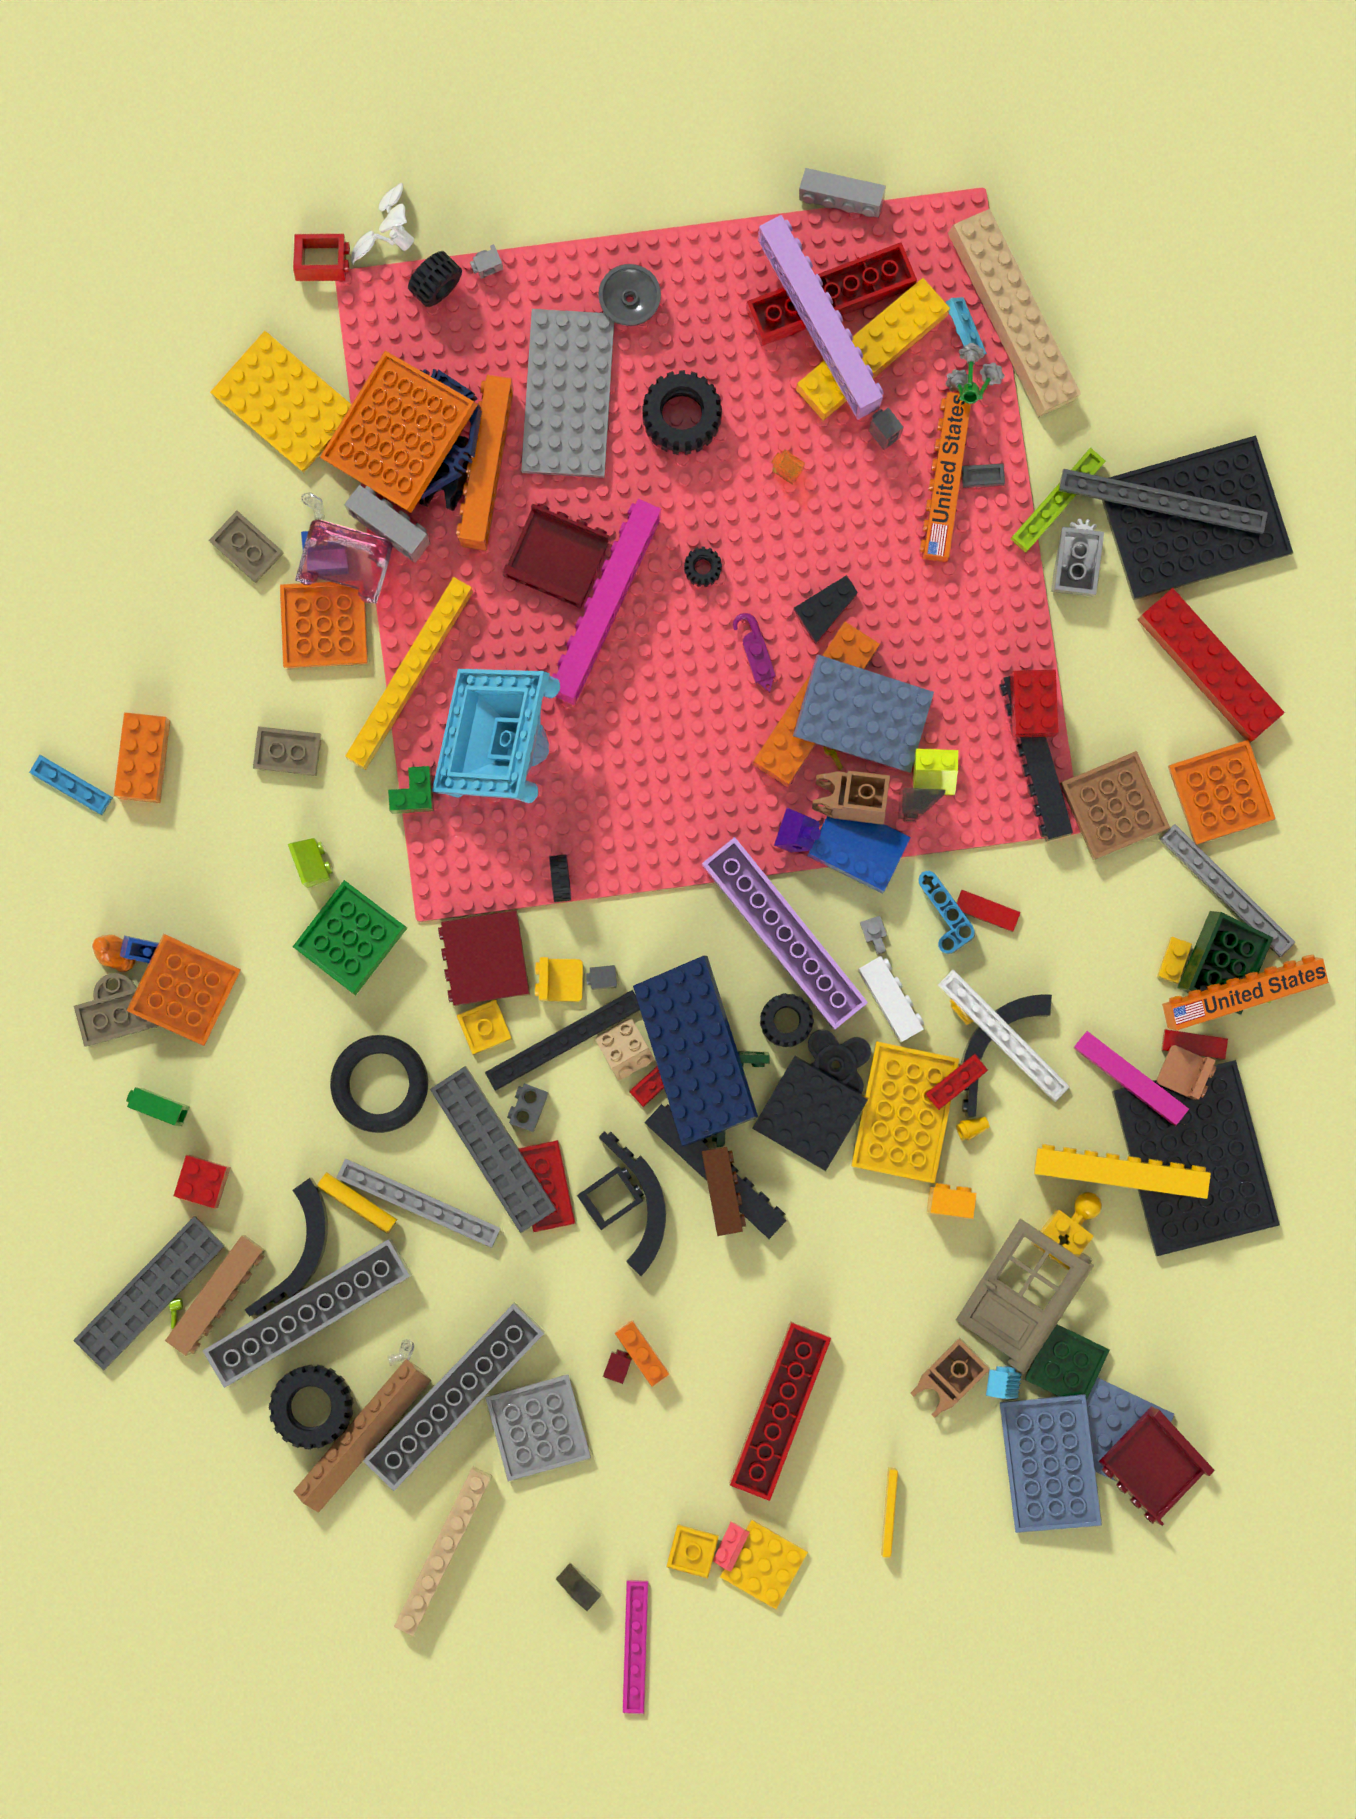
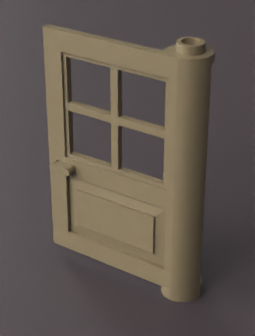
[956,1218,1094,1373]

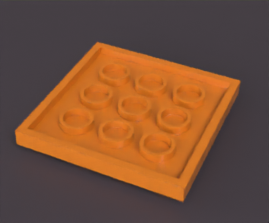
[280,580,368,668]
[1168,740,1276,845]
[126,933,241,1046]

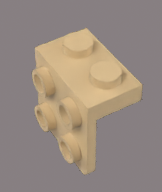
[596,1019,655,1081]

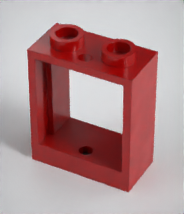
[293,234,350,281]

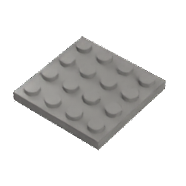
[486,1374,591,1481]

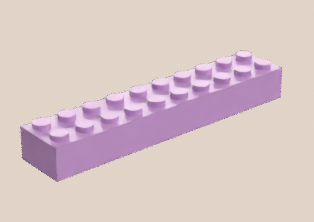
[758,215,884,420]
[701,837,868,1029]

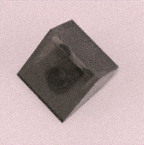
[898,788,945,823]

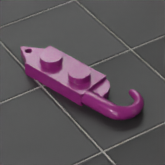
[733,613,776,693]

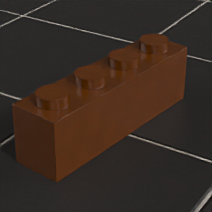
[702,1147,746,1236]

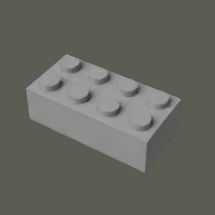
[344,485,430,563]

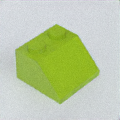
[288,838,332,888]

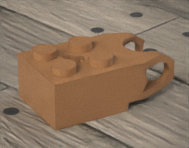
[812,770,890,825]
[910,1337,990,1418]

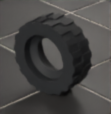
[549,854,571,902]

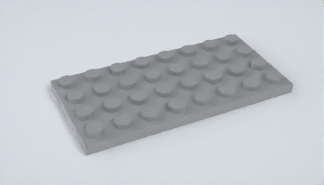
[521,309,614,478]

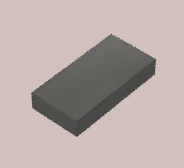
[961,464,1005,488]

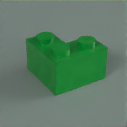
[388,766,434,814]

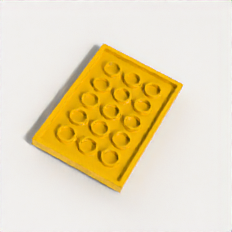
[210,331,352,473]
[851,1041,959,1184]

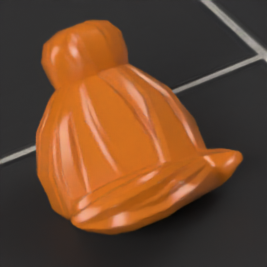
[92,934,135,972]

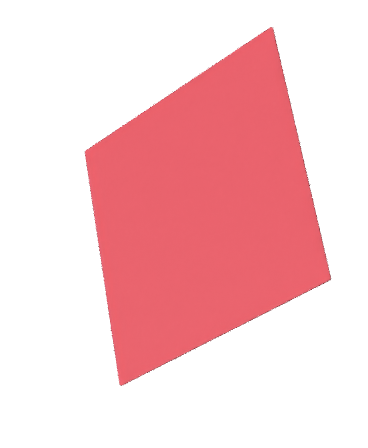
[335,188,1081,922]

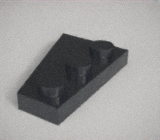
[793,575,858,644]

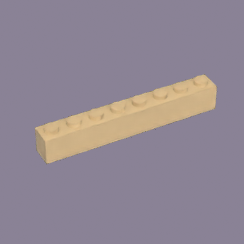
[394,1466,492,1636]

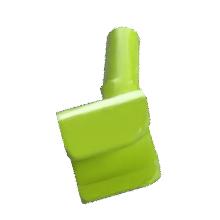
[169,1298,183,1329]

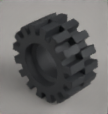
[684,547,722,587]

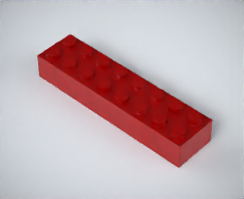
[746,242,917,346]
[1137,588,1285,743]
[729,1321,831,1501]

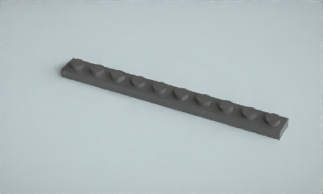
[1058,469,1268,534]

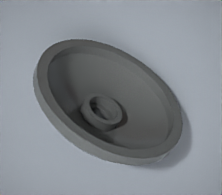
[599,264,661,326]

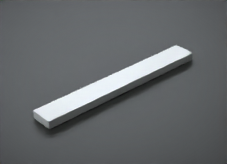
[938,970,1070,1102]

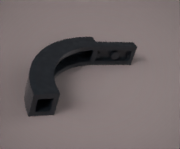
[961,994,1052,1117]
[599,1131,666,1276]
[245,1178,328,1317]

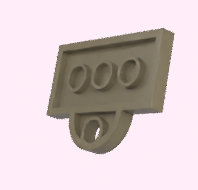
[74,973,159,1047]

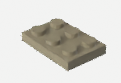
[208,510,284,583]
[253,727,321,776]

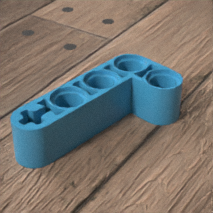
[918,871,975,954]

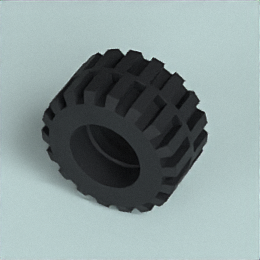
[408,251,462,307]
[760,993,814,1047]

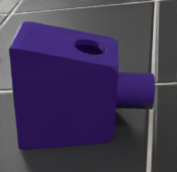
[774,808,821,852]

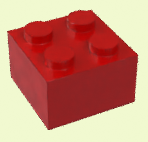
[173,1155,231,1208]

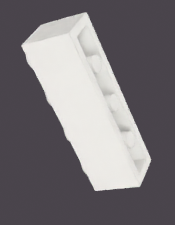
[858,956,924,1043]

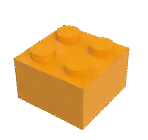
[927,1183,977,1219]

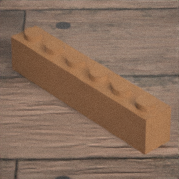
[165,1235,265,1356]

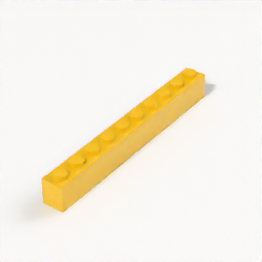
[345,577,473,770]

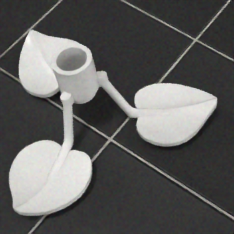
[351,183,414,265]

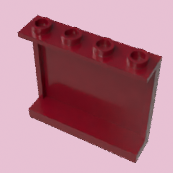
[503,503,610,608]
[438,910,530,1007]
[1098,1406,1215,1526]

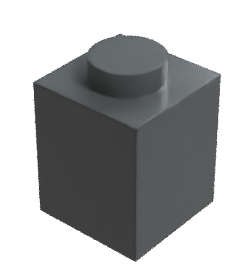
[586,965,617,990]

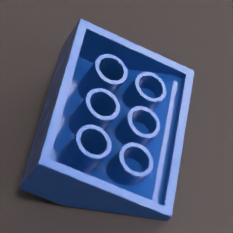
[807,816,911,894]

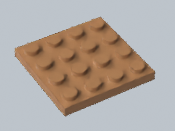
[1060,751,1170,860]

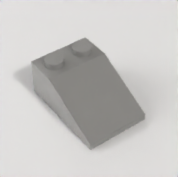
[1051,527,1104,597]

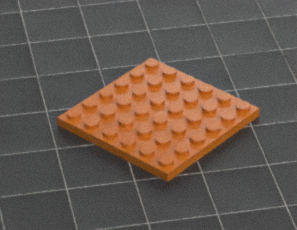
[320,351,478,513]

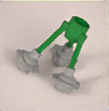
[945,343,1005,404]

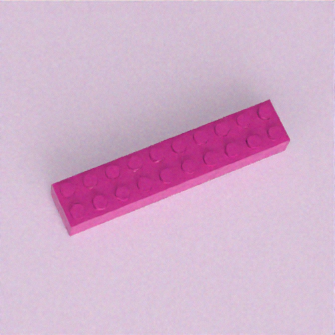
[551,499,661,706]

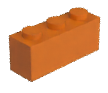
[615,1320,669,1386]

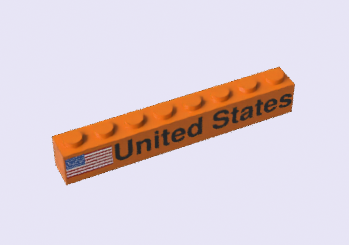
[919,392,971,562]
[1162,955,1329,1031]

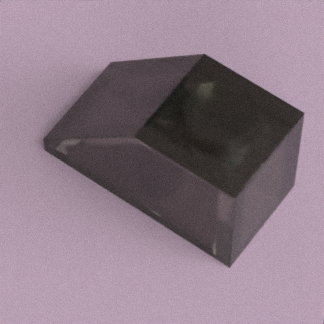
[556,1563,602,1611]

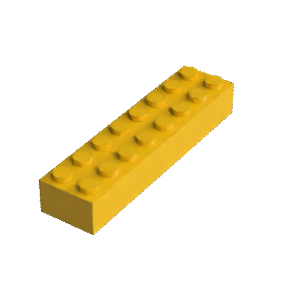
[796,278,950,421]
[1034,1144,1211,1199]

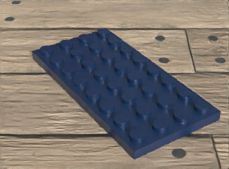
[633,955,758,1146]

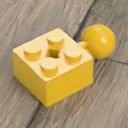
[1031,1192,1102,1270]

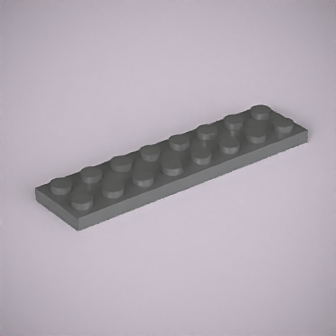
[430,1066,557,1233]
[73,1216,225,1370]

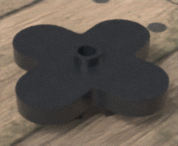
[808,1029,871,1094]

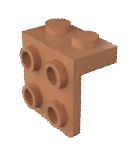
[1156,1045,1216,1100]

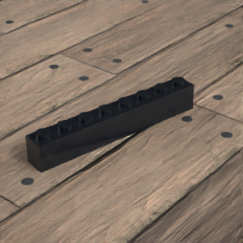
[999,676,1073,842]
[644,1104,786,1239]

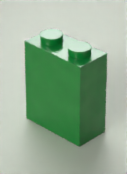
[126,1087,190,1126]

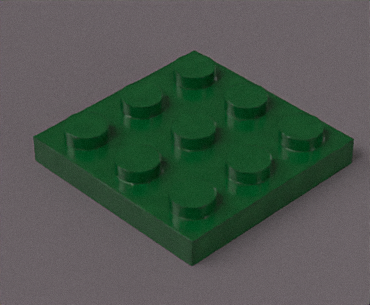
[1024,1324,1110,1400]

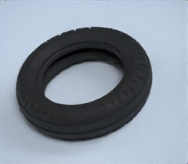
[330,1035,428,1133]

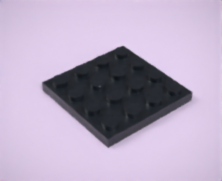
[752,1055,869,1171]

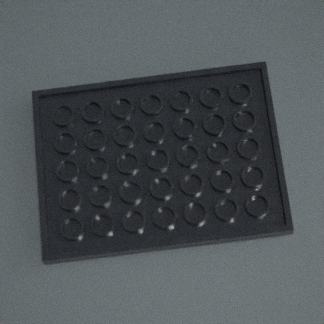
[1102,435,1293,600]
[1112,1060,1280,1256]

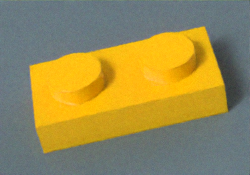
[1157,937,1192,984]

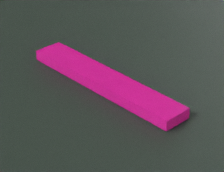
[1074,1031,1189,1127]
[623,1580,648,1714]

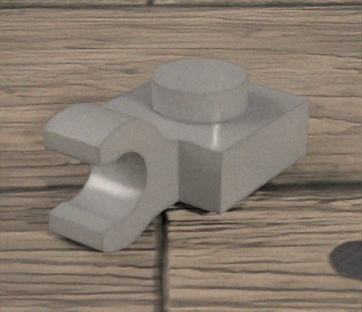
[860,916,887,955]

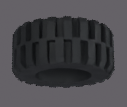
[642,370,722,455]
[269,1365,354,1450]

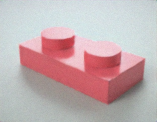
[713,1522,750,1571]

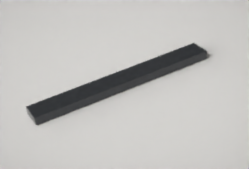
[485,990,640,1091]

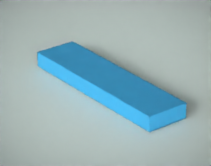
[29,755,113,815]

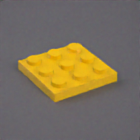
[720,1519,808,1609]

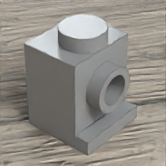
[470,244,503,279]

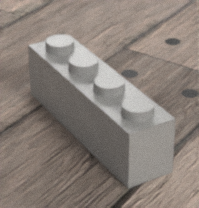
[799,168,886,218]

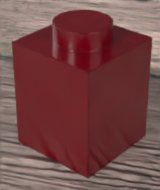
[603,1349,632,1384]

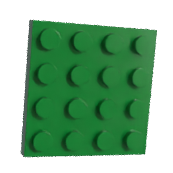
[292,880,407,996]

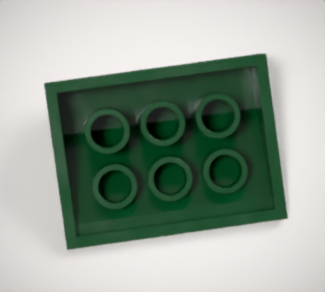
[1178,911,1273,1015]

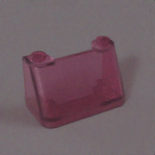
[295,520,393,604]

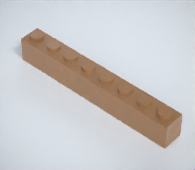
[293,1359,432,1513]

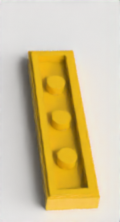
[881,1467,898,1558]

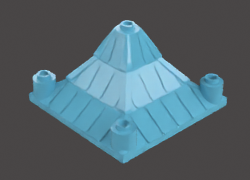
[432,669,560,803]

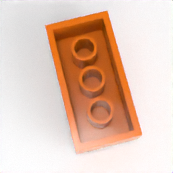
[114,712,170,803]

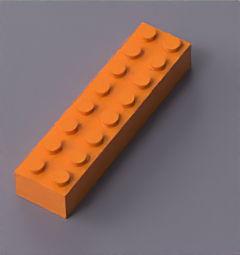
[456,375,514,551]
[752,621,880,787]

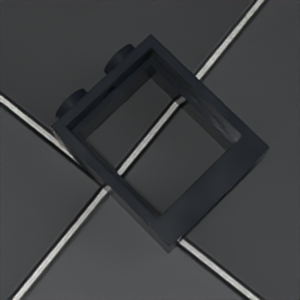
[577,1166,644,1230]

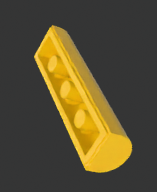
[317,1172,397,1234]

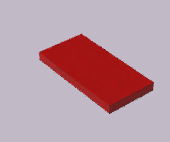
[519,1140,575,1233]

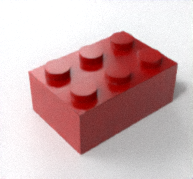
[1010,669,1059,738]

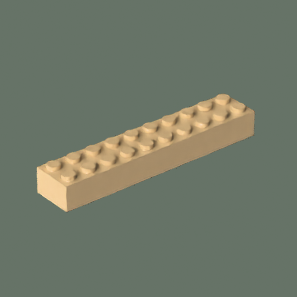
[948,209,1081,417]

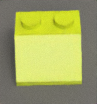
[913,749,958,795]

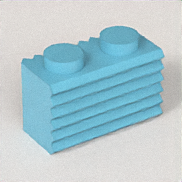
[986,1366,1022,1399]

